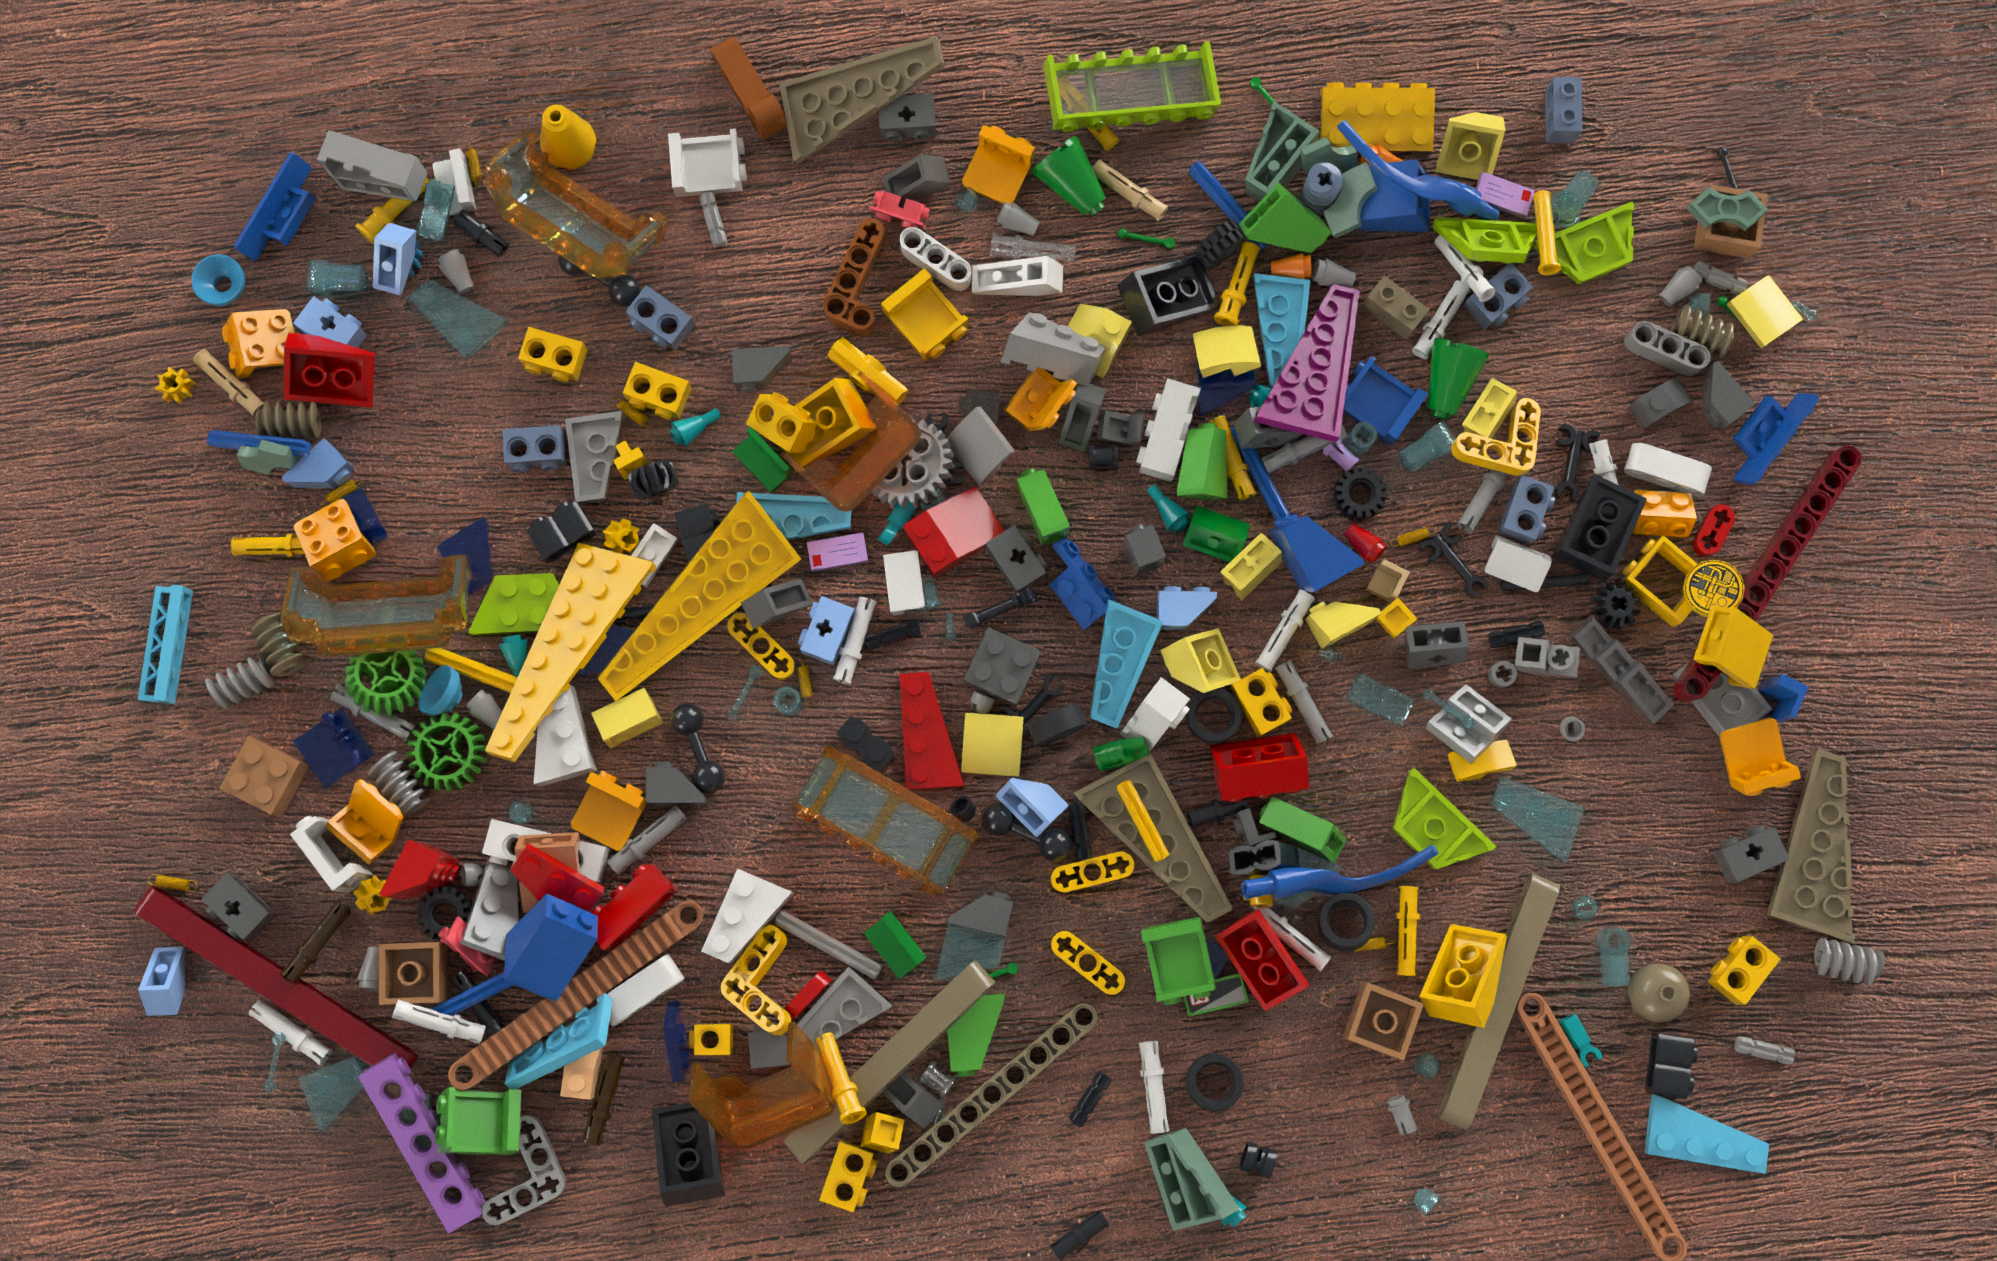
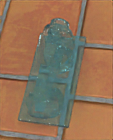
[416,179,455,241]

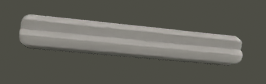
[775,911,882,979]

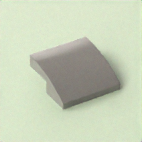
[947,406,1015,486]
[1425,684,1512,764]

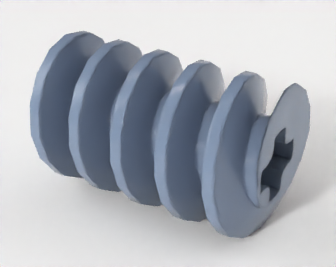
[1300,162,1343,215]

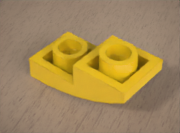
[1447,740,1517,782]

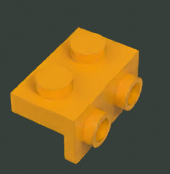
[1632,490,1697,537]

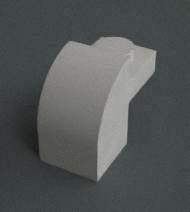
[1515,637,1580,678]

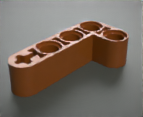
[709,36,787,140]
[823,218,885,337]

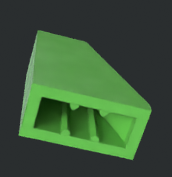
[1239,183,1331,253]
[1177,423,1227,501]
[1016,468,1070,548]
[1259,796,1347,865]
[947,994,1005,1077]

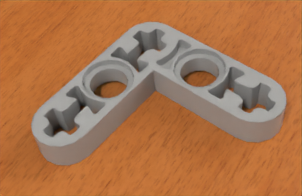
[482,1115,567,1226]

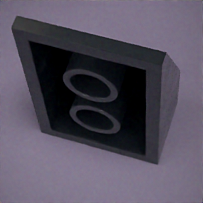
[1117,256,1221,336]
[1551,474,1647,582]
[652,1098,725,1207]

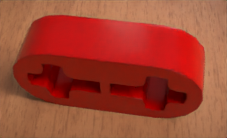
[1692,504,1735,557]
[784,970,832,1021]

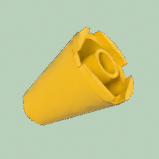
[540,105,596,169]

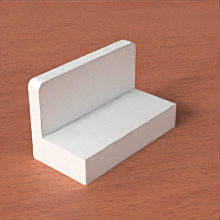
[432,148,476,217]
[1484,535,1552,592]
[883,551,925,616]

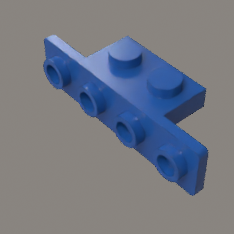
[234,152,316,261]
[1733,393,1820,485]
[1049,538,1116,630]

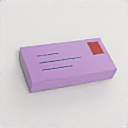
[1476,172,1535,219]
[807,533,869,572]

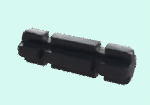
[864,620,921,650]
[1487,621,1545,648]
[1069,803,1092,861]
[1069,1071,1111,1127]

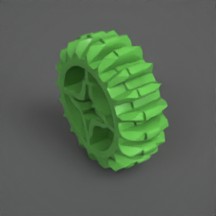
[344,639,427,716]
[406,712,487,792]

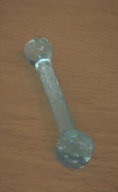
[727,666,762,721]
[1423,689,1475,729]
[264,1032,286,1092]

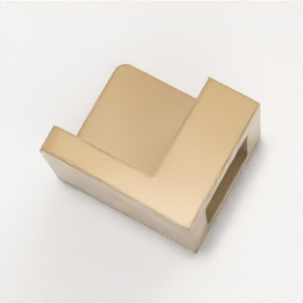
[1366,559,1410,603]

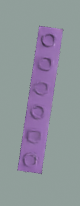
[358,1053,485,1234]

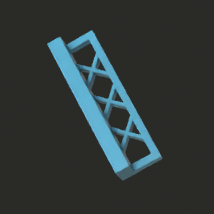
[138,585,193,704]

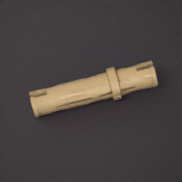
[1092,159,1168,222]
[193,349,265,418]

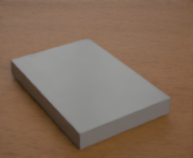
[1671,662,1773,737]

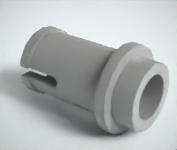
[1387,1094,1418,1135]

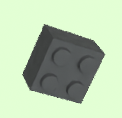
[964,627,1041,708]

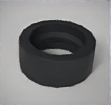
[1185,688,1243,744]
[1028,704,1087,747]
[1318,893,1375,952]
[1185,1053,1244,1112]

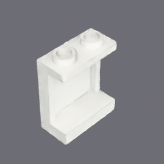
[668,128,747,197]
[290,816,373,893]

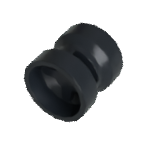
[1240,1141,1278,1179]

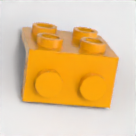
[962,125,1035,205]
[222,309,295,379]
[1003,367,1077,432]
[294,499,377,583]
[1720,717,1801,796]
[571,770,647,851]
[326,779,403,865]

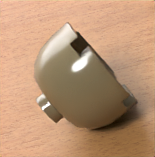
[1627,963,1690,1023]

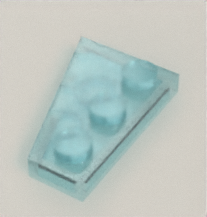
[408,279,509,360]
[1490,777,1585,863]

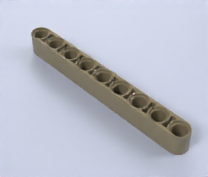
[1437,873,1560,1130]
[783,960,996,1165]
[885,1003,1098,1187]

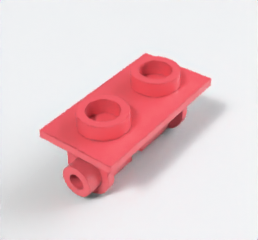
[869,190,930,229]
[438,916,497,976]

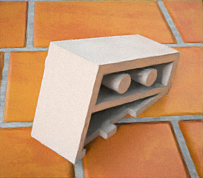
[1136,378,1201,482]
[1120,677,1190,752]
[534,685,597,787]
[701,869,794,963]

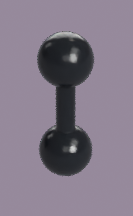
[558,244,641,307]
[671,703,725,794]
[982,803,1072,862]

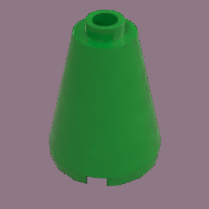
[1031,135,1106,216]
[1427,338,1489,420]

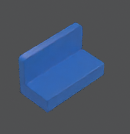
[1758,674,1809,723]

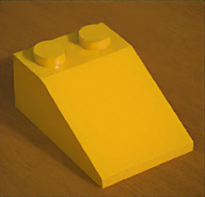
[785,378,877,472]
[1419,924,1507,1028]

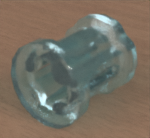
[1347,422,1377,454]
[917,577,942,612]
[774,686,802,716]

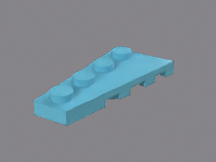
[1253,273,1310,388]
[736,492,853,541]
[1089,599,1163,728]
[505,993,613,1089]
[1644,1094,1769,1174]

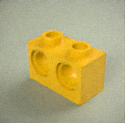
[518,327,588,383]
[623,362,692,420]
[746,392,818,453]
[1230,668,1292,738]
[1708,936,1780,1005]
[819,1140,878,1212]

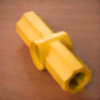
[827,337,908,409]

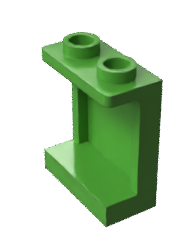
[1141,916,1216,1005]
[435,1087,521,1155]

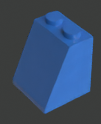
[1350,159,1430,232]
[1268,514,1365,592]
[504,894,598,1001]

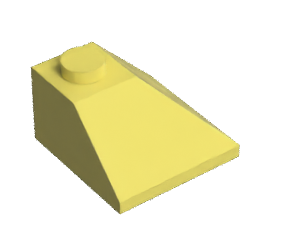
[1435,112,1505,180]
[1068,304,1132,379]
[1305,601,1382,649]
[1160,628,1241,693]

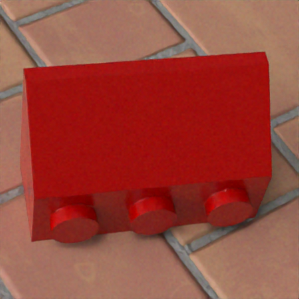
[1210,733,1310,802]
[379,840,461,900]
[590,863,678,951]
[1215,909,1309,1011]

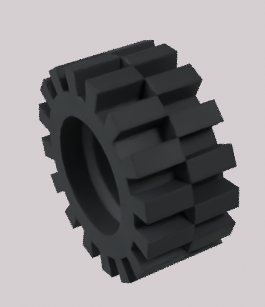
[1194,219,1247,270]
[1333,466,1388,522]
[416,887,472,940]

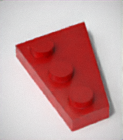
[510,843,605,912]

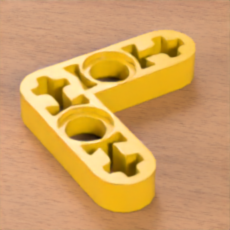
[1451,398,1541,476]
[721,925,791,1036]

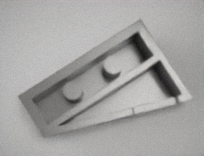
[317,130,428,201]
[1001,312,1106,386]

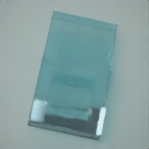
[1345,673,1414,726]

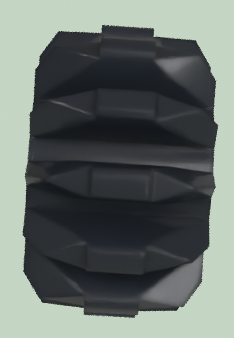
[627,459,679,500]
[1590,581,1641,630]

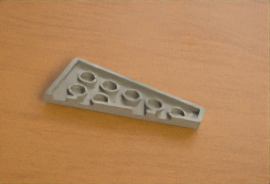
[779,36,945,165]
[1766,749,1855,944]
[1073,753,1233,923]

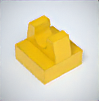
[613,440,648,480]
[1376,598,1417,639]

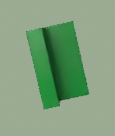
[732,427,792,494]
[1182,505,1250,562]
[864,910,927,980]

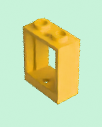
[1619,535,1697,628]

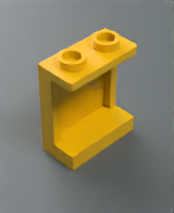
[881,268,969,362]
[1693,606,1773,689]

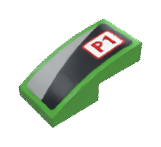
[1183,973,1250,1017]

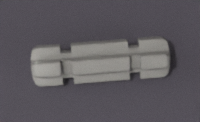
[699,192,728,247]
[1693,261,1748,296]
[1734,1036,1795,1065]

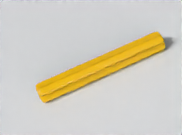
[424,646,518,693]

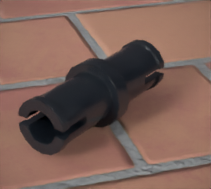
[453,209,510,258]
[1187,798,1248,828]
[1049,1210,1109,1261]

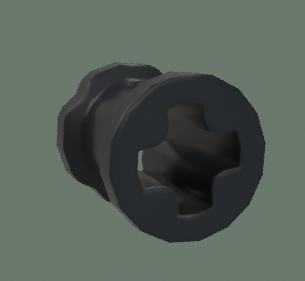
[1088,444,1118,470]

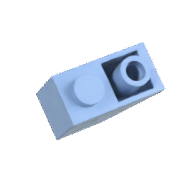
[1157,586,1217,630]

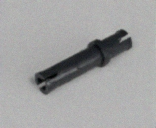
[450,968,504,1038]

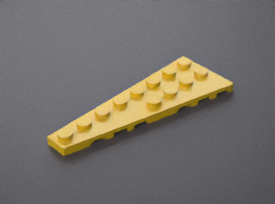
[597,491,801,701]
[485,543,656,762]

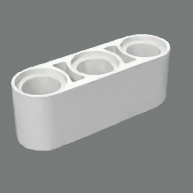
[900,227,971,291]
[1624,443,1712,497]
[596,954,685,1027]

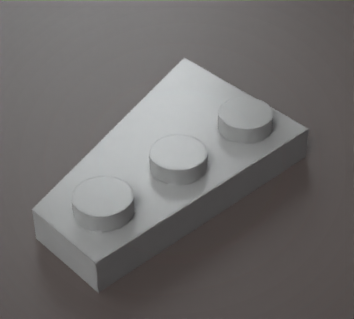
[565,411,624,504]
[460,861,518,960]
[789,966,892,1054]

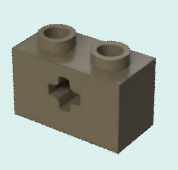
[1362,275,1430,340]

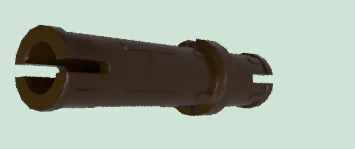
[279,901,351,985]
[581,1053,626,1146]

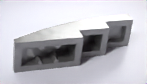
[1569,617,1674,724]

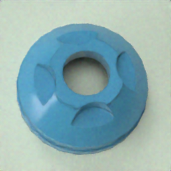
[191,254,246,306]
[418,665,463,716]

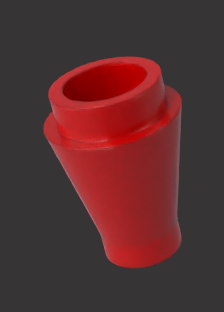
[1343,523,1387,564]

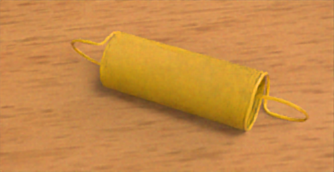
[466,143,482,188]
[612,398,652,428]
[320,479,362,505]
[1390,527,1436,546]
[797,658,812,706]
[148,874,197,892]
[1355,937,1394,951]

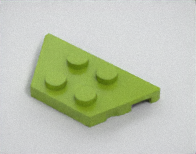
[1532,201,1634,285]
[1432,217,1537,264]
[469,573,560,636]
[1392,768,1497,870]

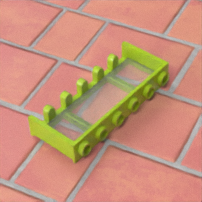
[1042,41,1221,132]

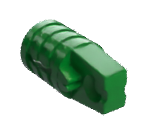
[1094,736,1149,772]

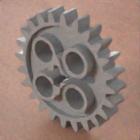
[862,418,954,509]

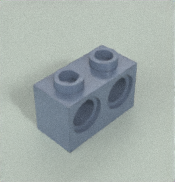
[1545,77,1582,143]
[1463,263,1533,330]
[626,285,695,351]
[502,425,567,473]
[1497,475,1555,545]

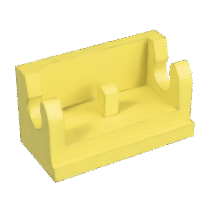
[1462,378,1517,439]
[1220,533,1283,600]
[591,688,663,749]

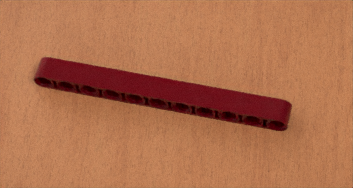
[1673,445,1862,703]
[133,885,419,1069]

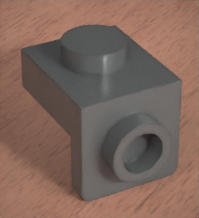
[1097,410,1144,447]
[1233,808,1277,847]

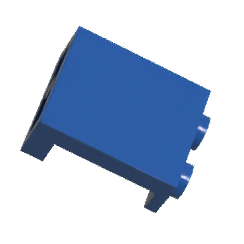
[1343,356,1428,446]

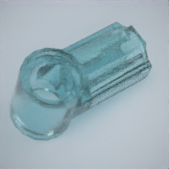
[1551,170,1599,228]
[306,259,366,294]
[1398,421,1456,474]
[1596,927,1631,986]

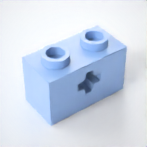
[293,296,367,348]
[798,596,855,666]

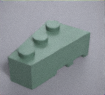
[1245,102,1319,202]
[1144,1128,1240,1231]

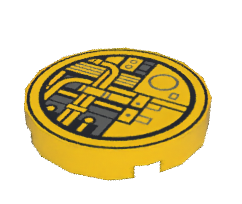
[1683,559,1744,617]

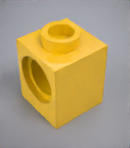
[689,1024,734,1055]
[860,1112,905,1154]

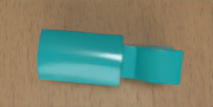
[877,501,918,546]
[1558,1013,1602,1068]

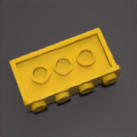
[1320,82,1435,152]

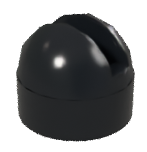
[950,796,976,822]

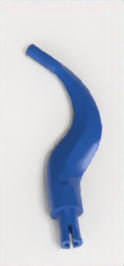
[1337,120,1499,221]
[1241,844,1439,899]

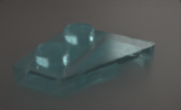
[935,923,1006,980]
[298,1055,364,1132]

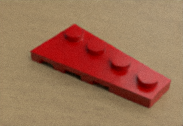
[900,672,964,790]

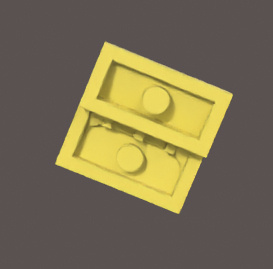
[1727,275,1803,349]
[1193,325,1261,378]
[961,713,1024,777]

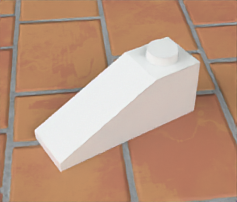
[972,256,1063,296]

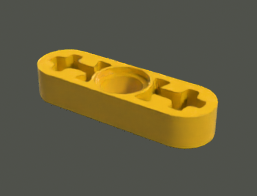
[727,612,795,680]
[1050,852,1134,893]
[1051,931,1125,995]

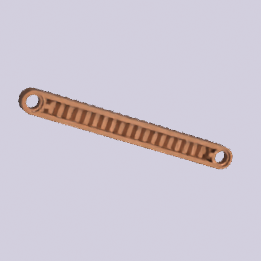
[448,901,703,1090]
[1515,993,1687,1261]

